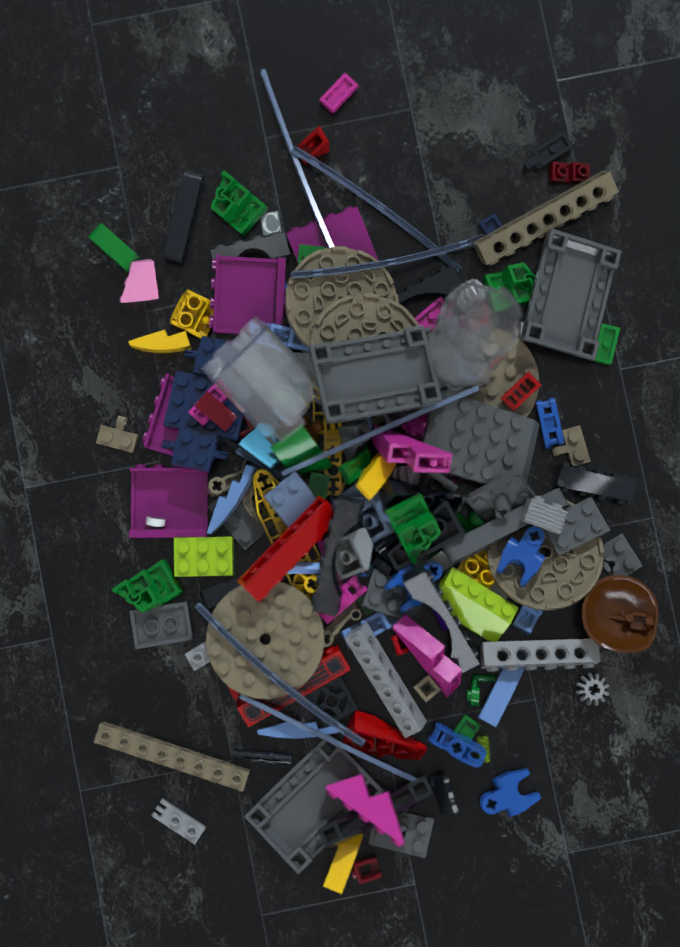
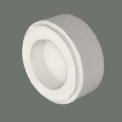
[146,516,166,527]

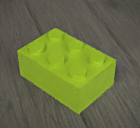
[174,537,234,577]

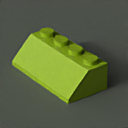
[439,567,518,642]

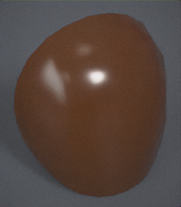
[582,575,658,653]

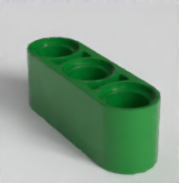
[88,223,141,273]

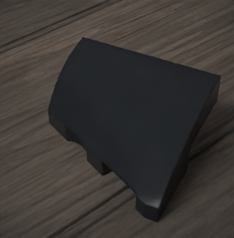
[428,774,458,815]

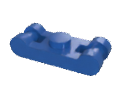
[535,397,564,449]

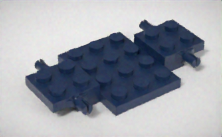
[162,336,251,473]

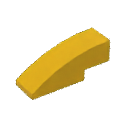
[128,330,192,353]
[356,453,397,500]
[323,833,364,894]

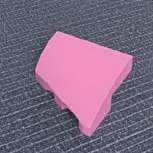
[120,259,159,303]

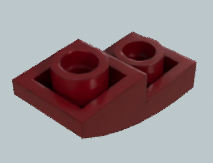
[549,161,590,184]
[194,391,238,432]

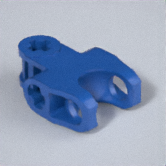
[496,526,545,588]
[383,561,443,613]
[427,722,487,767]
[479,768,541,817]

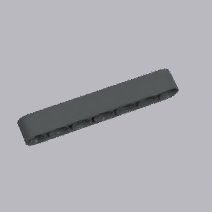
[442,488,569,565]

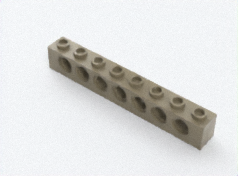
[473,171,619,266]
[94,721,251,791]

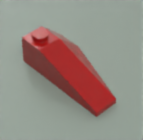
[342,710,427,760]

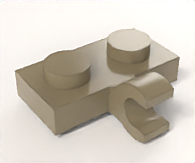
[96,415,139,453]
[552,425,591,467]

